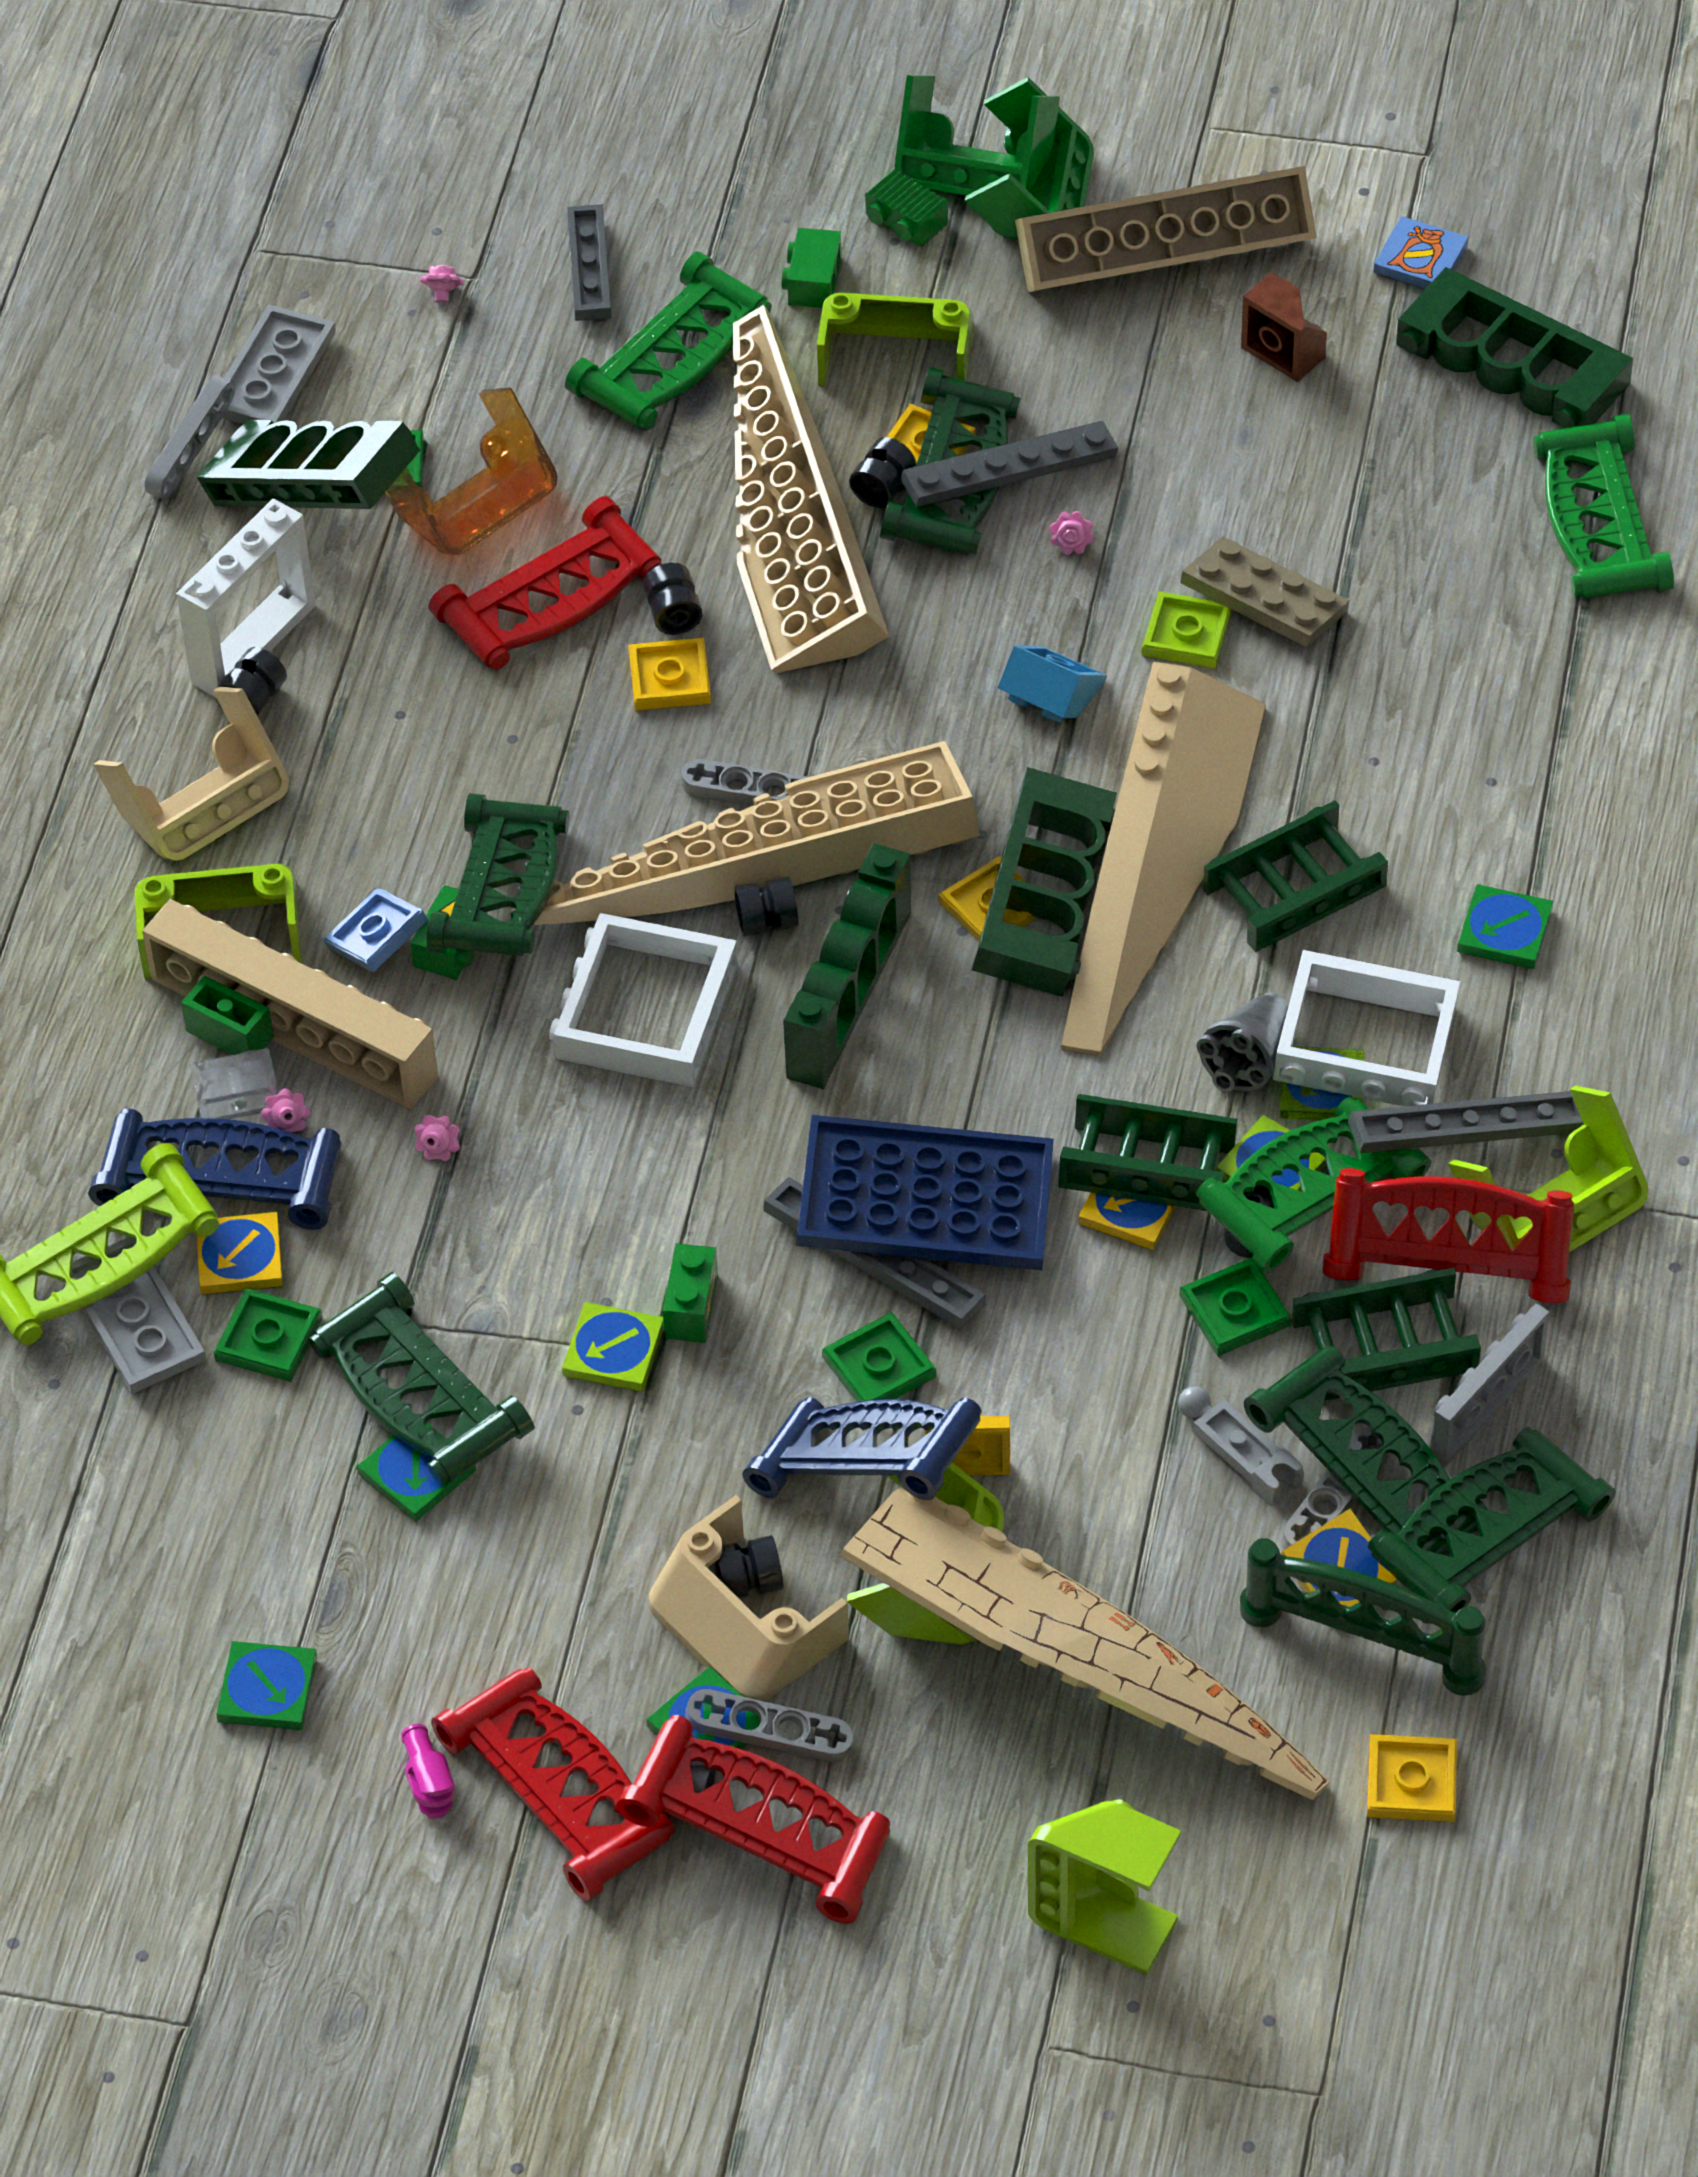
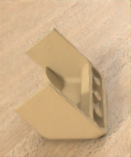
[93,687,289,861]
[649,1495,849,1702]

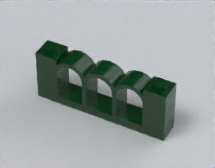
[1396,267,1633,428]
[196,420,420,509]
[972,767,1117,997]
[783,843,911,1090]

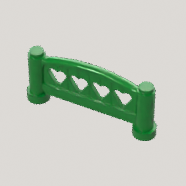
[565,251,772,430]
[1533,414,1674,599]
[1196,1096,1432,1273]

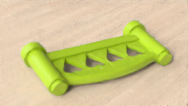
[0,1143,219,1345]

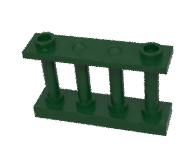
[1203,800,1388,953]
[1058,1094,1238,1211]
[1292,1267,1481,1401]

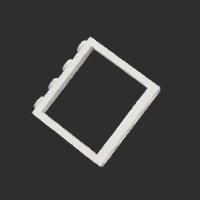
[176,499,316,698]
[549,913,738,1087]
[1273,950,1460,1106]

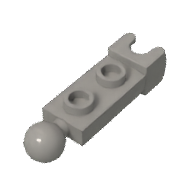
[1178,1386,1304,1506]

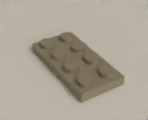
[1180,536,1350,648]

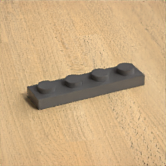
[567,204,612,321]

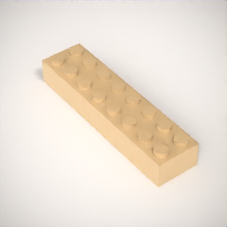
[1015,166,1317,292]
[142,899,438,1110]

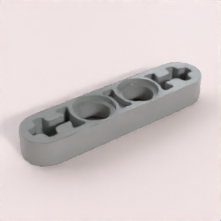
[145,375,235,500]
[681,759,825,806]
[1283,1427,1388,1549]
[685,1689,853,1762]

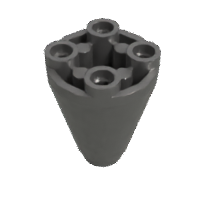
[1196,993,1288,1092]

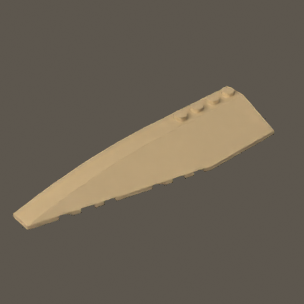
[1061,662,1266,1056]
[512,741,980,925]

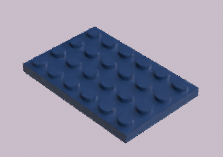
[796,1115,1054,1270]

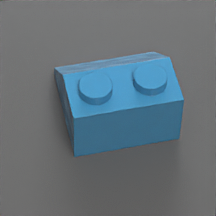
[998,645,1108,722]

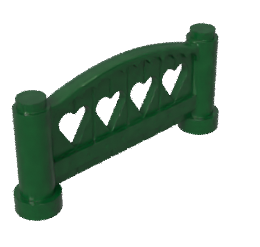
[880,367,1021,556]
[427,793,569,956]
[308,1272,535,1484]
[1244,1346,1488,1555]
[1367,1427,1616,1613]
[1240,1538,1486,1696]

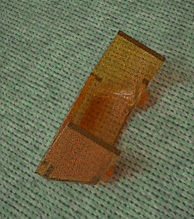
[385,387,558,555]

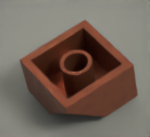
[1241,272,1327,382]

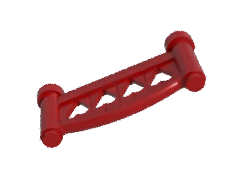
[428,496,662,670]
[1322,1168,1574,1303]
[431,1667,675,1901]
[617,1715,891,1924]

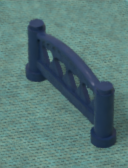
[88,1109,342,1230]
[742,1397,982,1500]

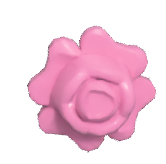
[420,265,464,303]
[1049,511,1095,555]
[261,1088,311,1133]
[414,1115,460,1161]

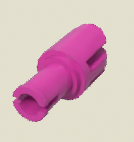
[401,1724,455,1819]

